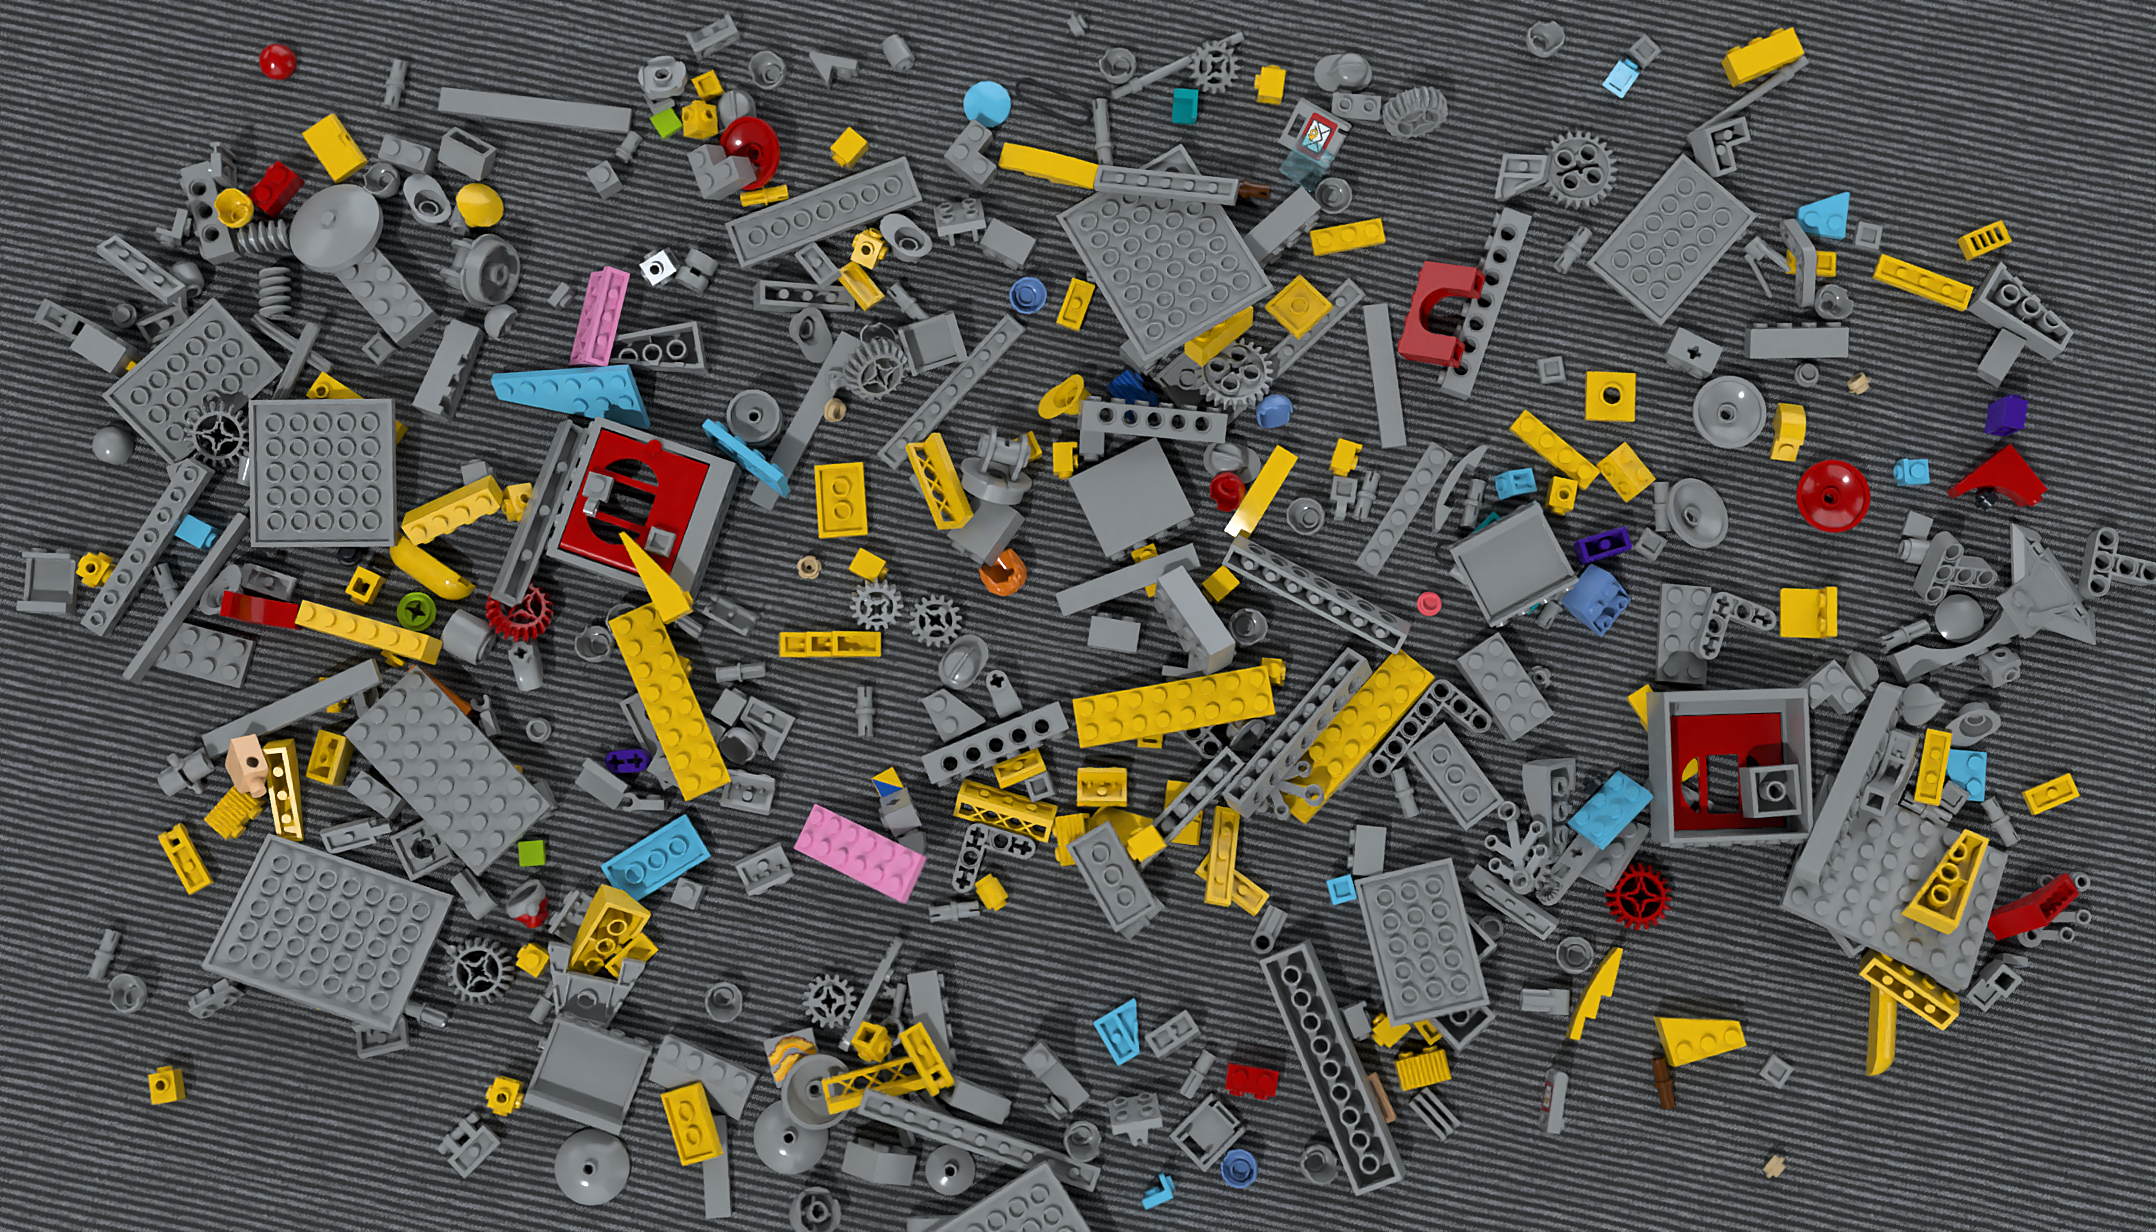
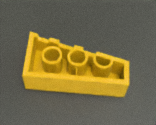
[1901,829,1989,935]

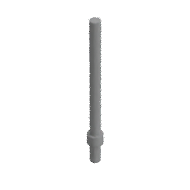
[1111,32,1244,99]
[1686,56,1808,144]

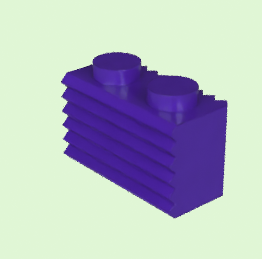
[1984,394,2029,437]
[1573,526,1632,566]

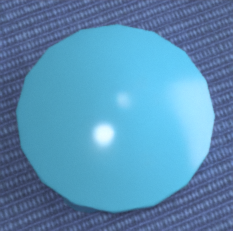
[963,81,1011,128]

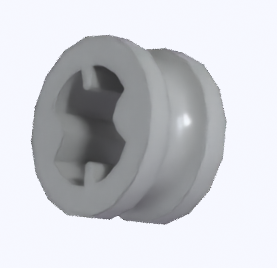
[1044,1096,1068,1120]

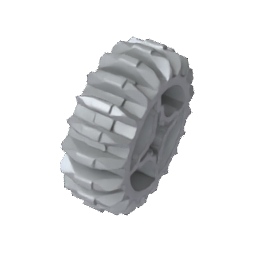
[1382,86,1448,139]
[843,337,909,401]
[183,401,249,467]
[446,937,515,1005]

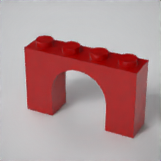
[1398,261,1486,368]

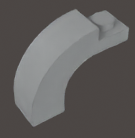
[1860,728,1919,817]

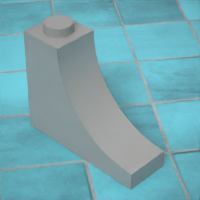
[1022,1038,1090,1112]

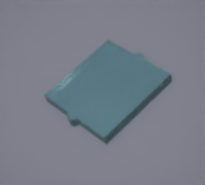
[1278,135,1335,193]

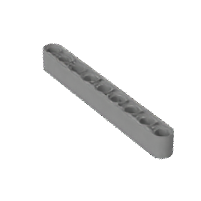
[1795,682,1906,886]

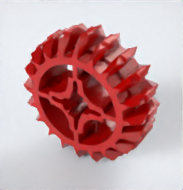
[485,580,553,643]
[1604,863,1672,930]

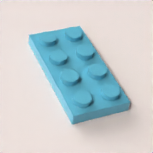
[702,419,791,498]
[601,814,712,902]

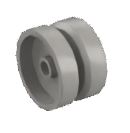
[727,389,783,448]

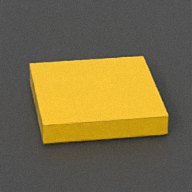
[1265,274,1333,340]

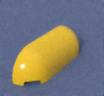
[390,532,476,601]
[1866,983,1898,1076]

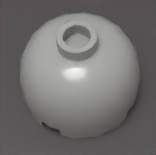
[789,1187,841,1232]

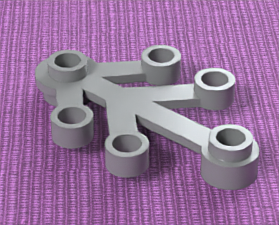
[1237,760,1324,820]
[1484,801,1551,894]
[2017,872,2091,947]

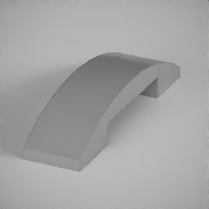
[1432,445,1488,533]

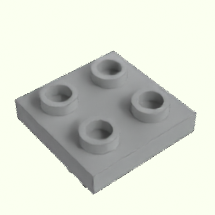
[933,198,986,246]
[1108,1093,1163,1146]

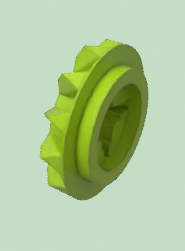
[397,592,437,631]

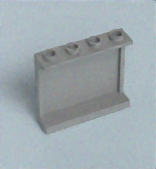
[1068,437,1194,561]
[1448,500,1579,628]
[523,1012,652,1136]

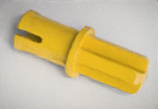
[740,184,789,206]

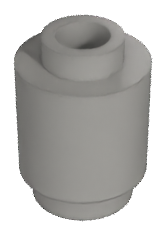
[882,34,915,72]
[1898,538,1931,565]

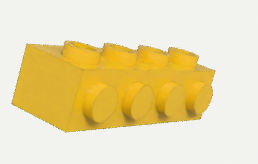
[306,371,408,446]
[401,474,504,546]
[1859,948,1959,1031]

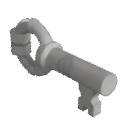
[880,983,907,1048]

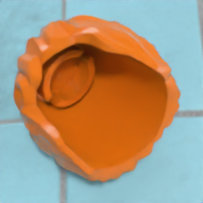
[979,548,1027,596]

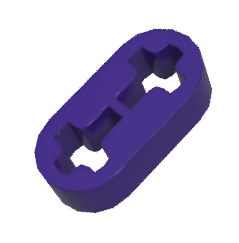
[605,748,652,773]

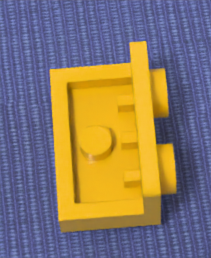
[1596,442,1656,502]
[1077,767,1127,807]

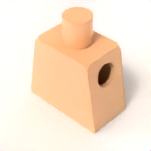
[225,734,268,798]

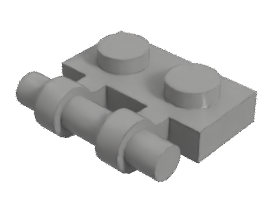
[437,1112,503,1179]

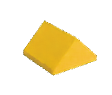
[305,729,354,786]

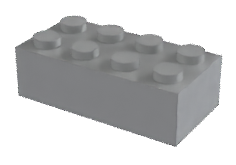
[333,245,440,349]
[1153,566,1236,676]
[1453,632,1554,743]

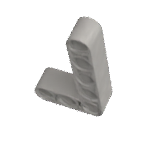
[1366,679,1491,778]

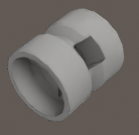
[675,249,719,294]

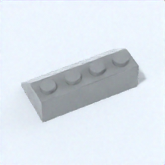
[649,1033,760,1120]

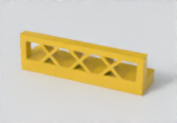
[905,433,974,530]
[953,779,1058,843]
[821,1056,926,1115]

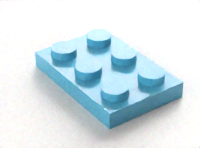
[1568,770,1654,850]

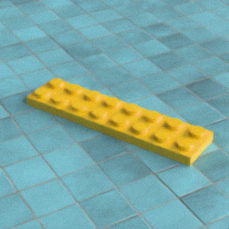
[608,602,732,802]
[1269,649,1436,825]
[1072,665,1276,749]

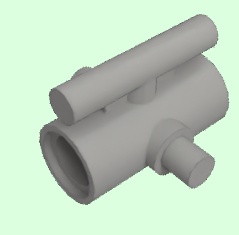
[157,747,214,796]

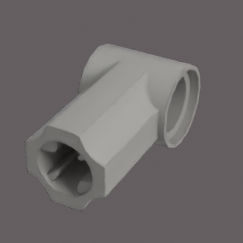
[450,868,499,920]
[1250,905,1288,955]
[1519,988,1570,1015]

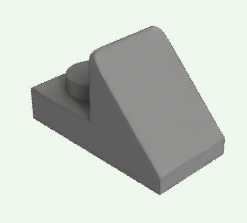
[809,51,859,90]

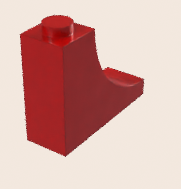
[1946,444,2048,508]
[220,590,302,631]
[1988,873,2079,940]

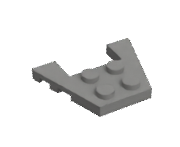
[548,941,646,1029]

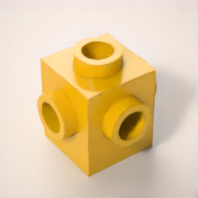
[682,100,718,140]
[850,229,889,269]
[501,483,533,523]
[76,552,116,588]
[851,1021,893,1063]
[486,1075,525,1116]

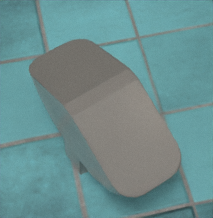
[508,637,543,691]

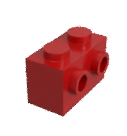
[248,160,305,219]
[1224,1062,1279,1100]

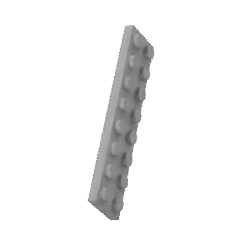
[725,156,923,270]

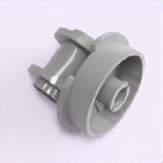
[439,234,520,307]
[961,426,1032,505]

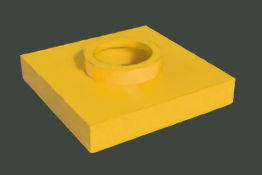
[1585,371,1636,422]

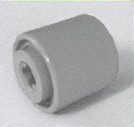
[440,609,496,665]

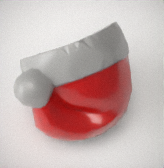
[506,879,548,929]

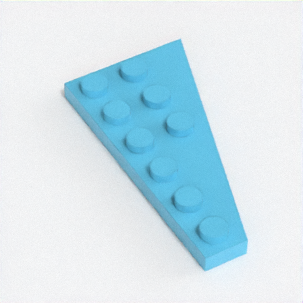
[490,365,650,429]

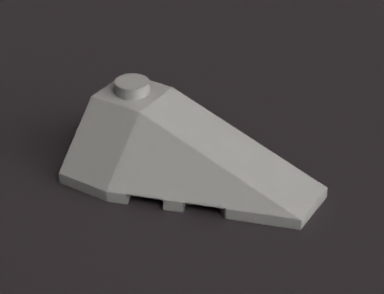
[1522,758,1576,862]

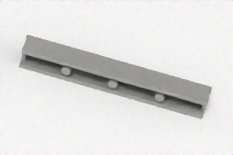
[490,419,588,607]

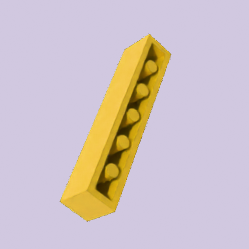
[295,600,443,665]

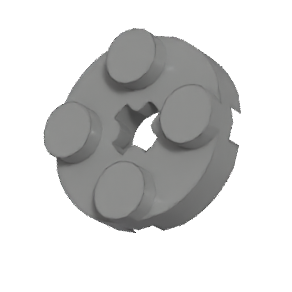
[638,56,688,100]

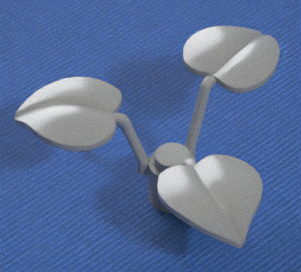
[1844,652,1945,761]

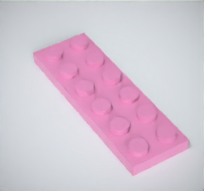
[794,804,927,904]

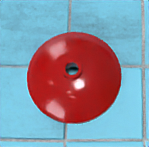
[719,116,780,190]
[1796,460,1870,533]

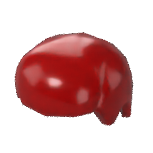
[259,43,296,80]
[1210,472,1246,512]

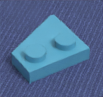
[1796,192,1850,240]
[1945,749,1987,802]
[1093,998,1140,1066]

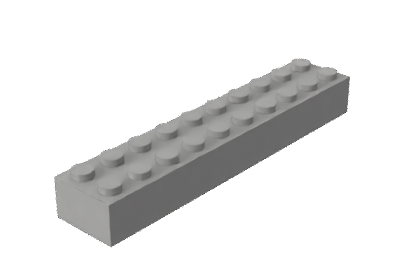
[1120,186,1321,376]
[1259,939,1407,1196]

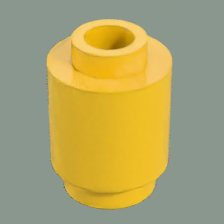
[974,873,1009,912]

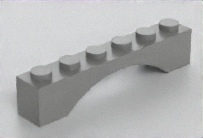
[1886,607,2023,685]

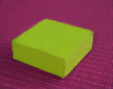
[650,108,683,140]
[518,840,546,867]

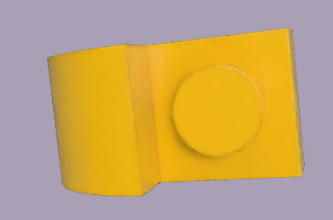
[1769,403,1806,462]

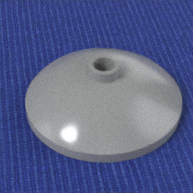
[1692,376,1766,449]
[1666,478,1728,549]
[781,1054,855,1130]
[754,1100,829,1174]
[555,1129,630,1205]

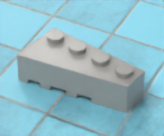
[1967,262,2074,360]
[412,319,485,423]
[608,321,709,374]

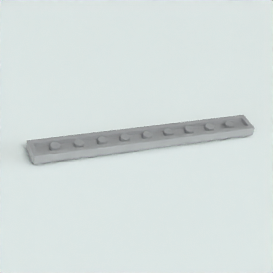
[857,1087,1101,1192]

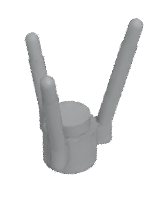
[1744,236,1791,298]

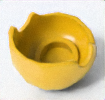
[214,188,254,228]

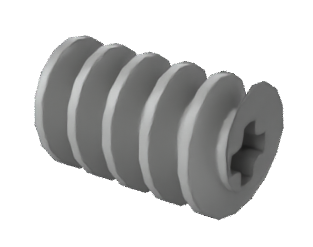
[237,219,291,255]
[259,267,291,320]

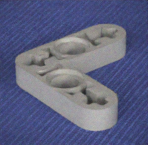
[1780,218,1817,308]
[1694,592,1776,660]
[952,823,1036,893]

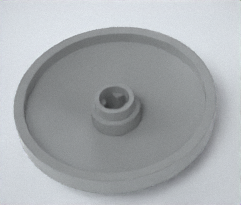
[289,184,383,272]

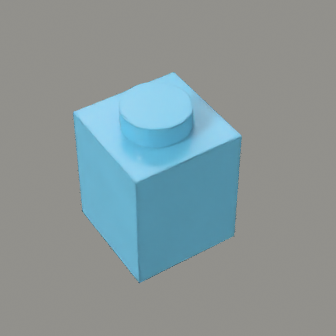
[175,514,220,551]

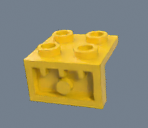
[1780,587,1837,639]

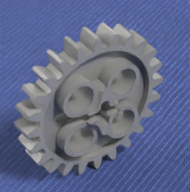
[1542,131,1618,210]
[1194,338,1274,411]

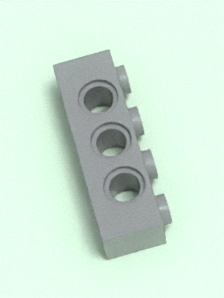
[180,161,242,265]

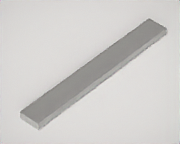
[438,87,633,134]
[1212,278,1366,426]
[877,313,1026,471]
[749,331,861,512]
[123,513,251,685]
[202,659,383,759]

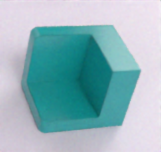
[1172,88,1198,125]

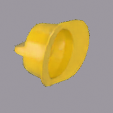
[1038,374,1092,419]

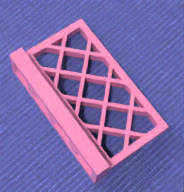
[569,266,630,367]

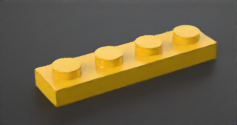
[1872,254,1974,312]
[1509,409,1601,491]
[1204,806,1240,907]

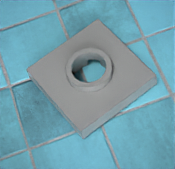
[389,820,457,881]

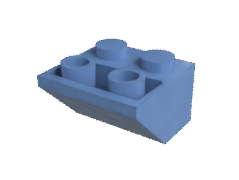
[1561,564,1632,637]

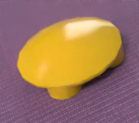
[456,183,504,227]

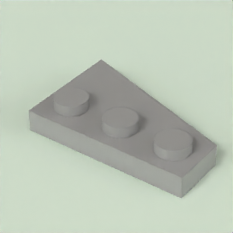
[1579,820,1649,891]

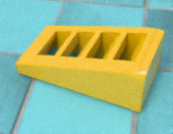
[1957,220,2012,262]

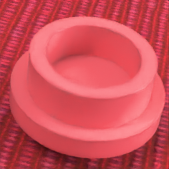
[1417,592,1442,616]

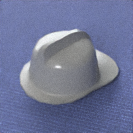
[1314,53,1372,92]
[717,90,757,135]
[403,173,452,228]
[880,214,932,264]
[789,307,833,363]
[1203,441,1261,484]
[200,564,244,615]
[939,635,988,689]
[1943,701,2001,748]
[1226,718,1266,751]

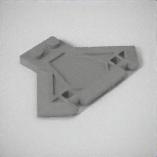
[1996,523,2096,645]

